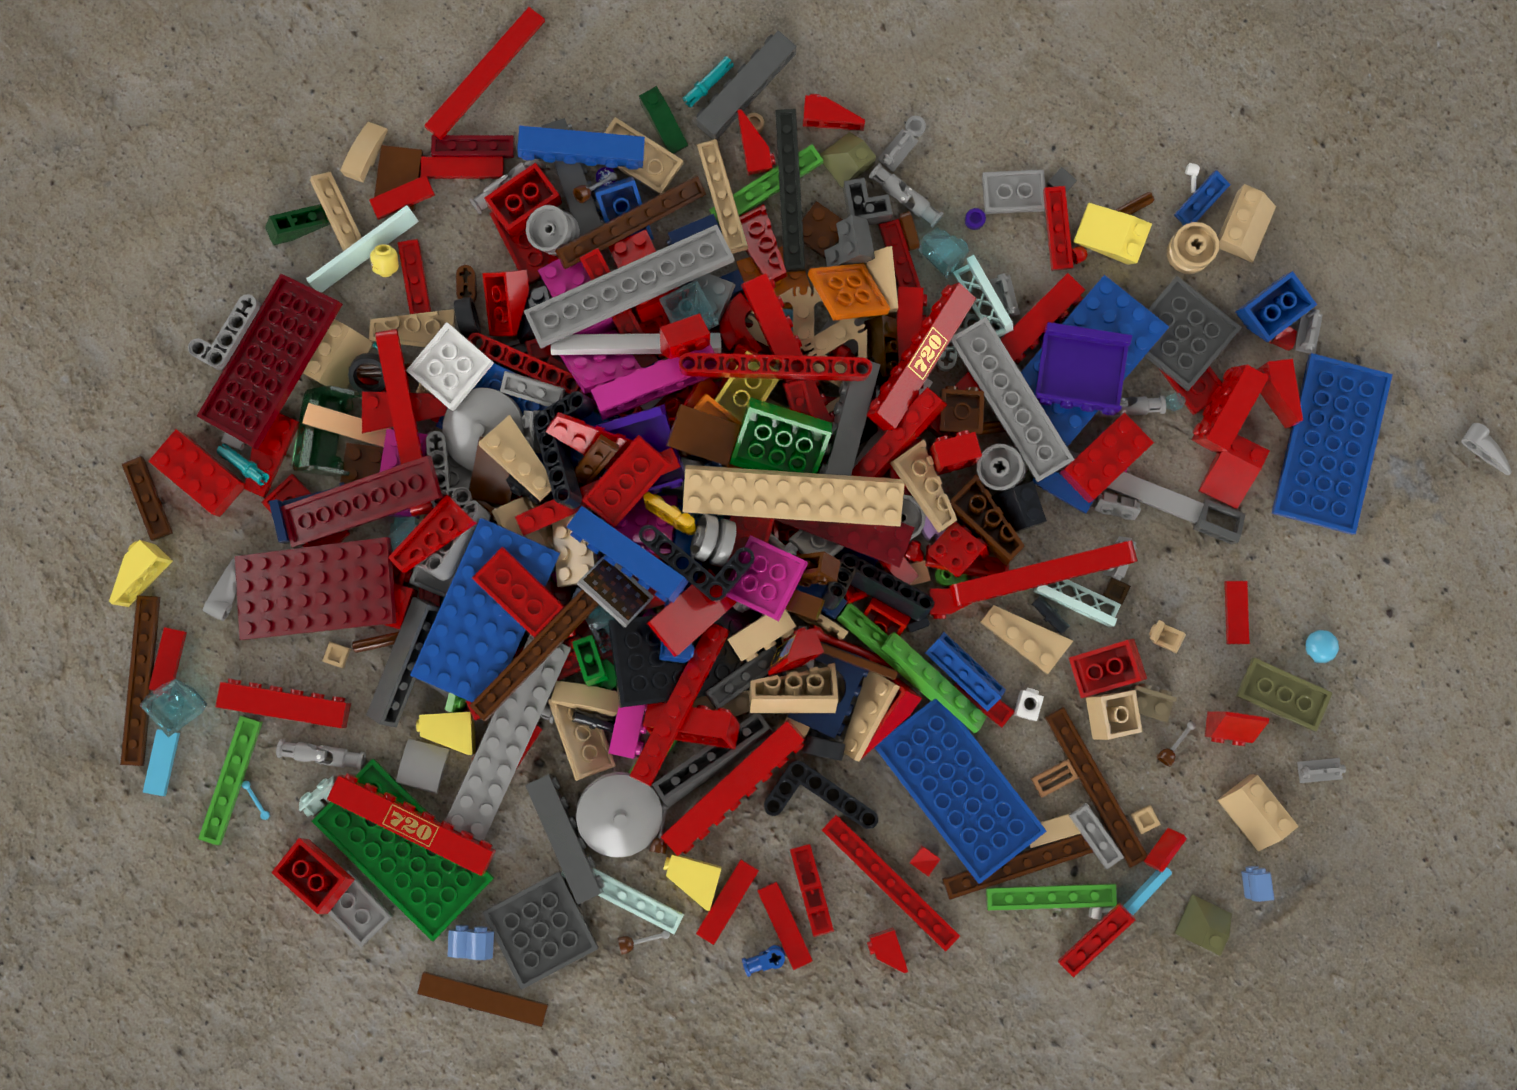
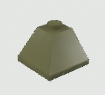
[819,132,876,188]
[1174,894,1232,956]

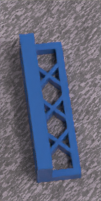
[925,632,1006,711]

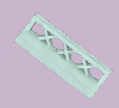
[953,255,1013,337]
[1033,579,1121,628]

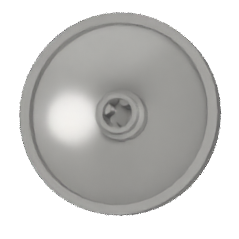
[443,388,524,471]
[576,772,662,857]

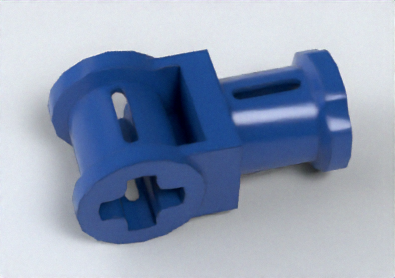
[742,945,785,977]

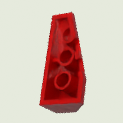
[861,677,922,759]

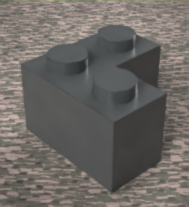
[843,178,892,225]
[824,215,875,267]

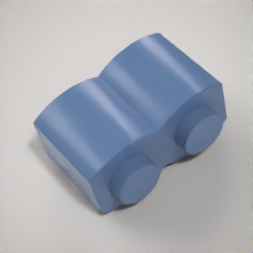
[1241,866,1275,902]
[447,925,494,960]

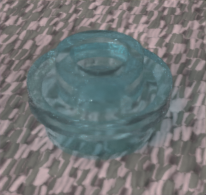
[1165,393,1186,411]

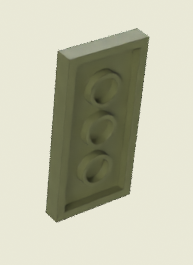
[1236,658,1333,732]

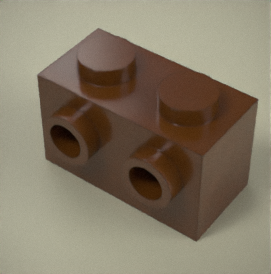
[794,551,840,587]

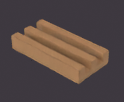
[1030,759,1079,798]

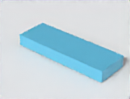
[143,729,180,796]
[1123,867,1172,915]

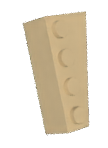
[749,663,838,713]

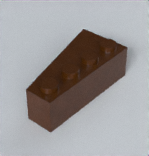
[950,474,1025,567]

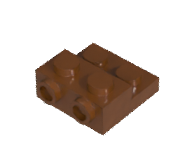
[939,386,984,434]

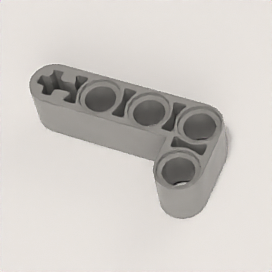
[188,294,262,371]
[426,431,473,508]
[417,501,490,581]

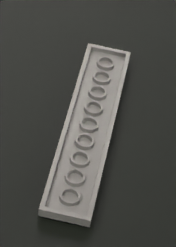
[524,225,735,348]
[445,634,571,841]

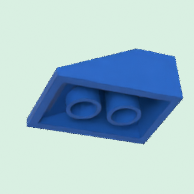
[594,176,654,240]

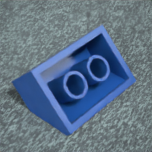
[1235,271,1317,342]

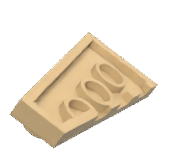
[890,439,957,533]
[980,605,1073,674]
[843,671,900,762]

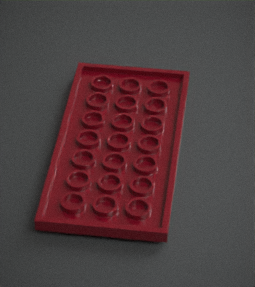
[197,274,343,450]
[235,537,396,640]

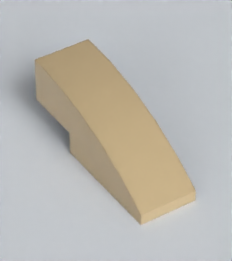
[340,122,388,183]
[550,681,619,717]

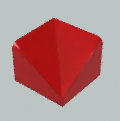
[1270,326,1297,351]
[909,845,941,876]

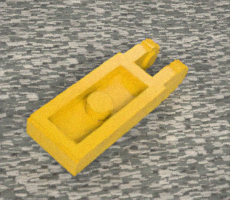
[643,491,696,536]

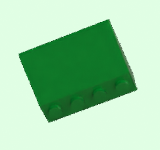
[729,397,832,474]

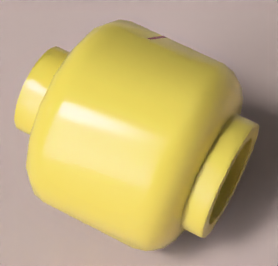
[370,244,399,277]

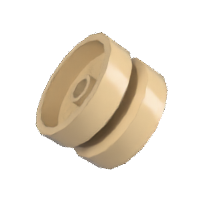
[1167,222,1219,274]

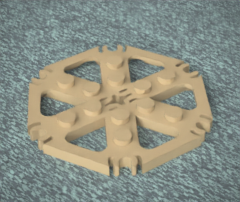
[747,287,867,413]

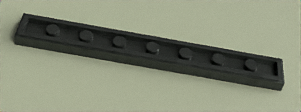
[775,109,805,272]

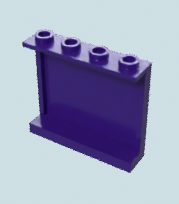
[1035,322,1132,415]
[593,405,685,494]

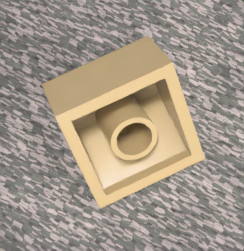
[1086,690,1143,740]

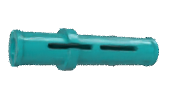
[682,56,734,108]
[217,444,269,486]

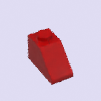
[867,927,908,973]

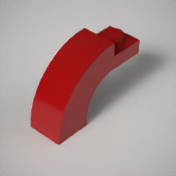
[719,293,763,354]

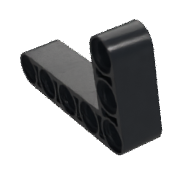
[533,391,595,509]
[639,525,755,602]
[821,553,935,621]
[764,760,878,829]

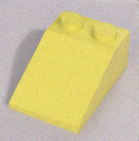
[1073,203,1152,265]
[715,351,779,423]
[109,540,173,607]

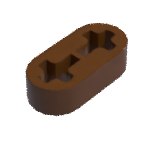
[899,211,920,251]
[456,265,477,302]

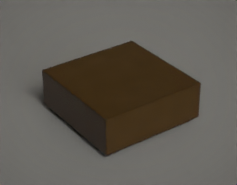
[1102,577,1131,605]

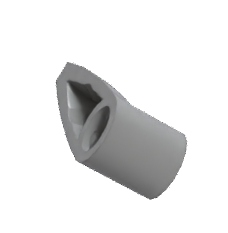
[1461,423,1512,475]
[203,559,237,621]

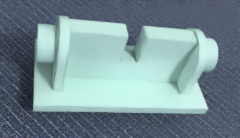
[299,776,334,817]

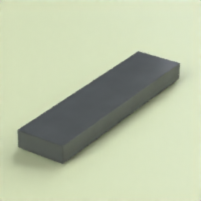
[704,645,777,710]

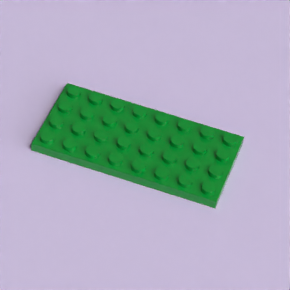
[311,759,494,942]

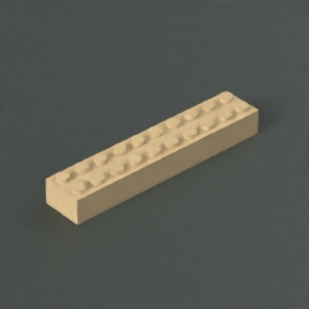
[683,465,904,526]

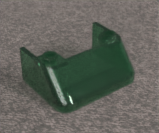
[292,385,362,477]

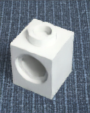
[1013,688,1044,721]

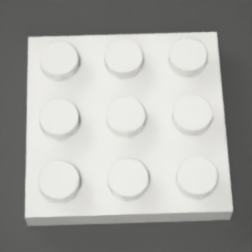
[406,322,494,411]

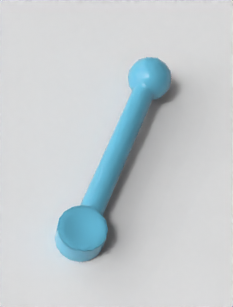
[242,781,270,820]

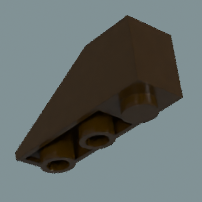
[864,315,899,378]

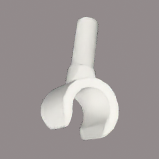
[1185,163,1200,193]
[1089,906,1115,920]

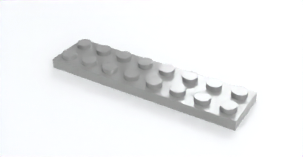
[950,317,1074,483]

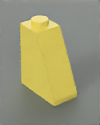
[416,712,476,755]
[663,853,722,911]

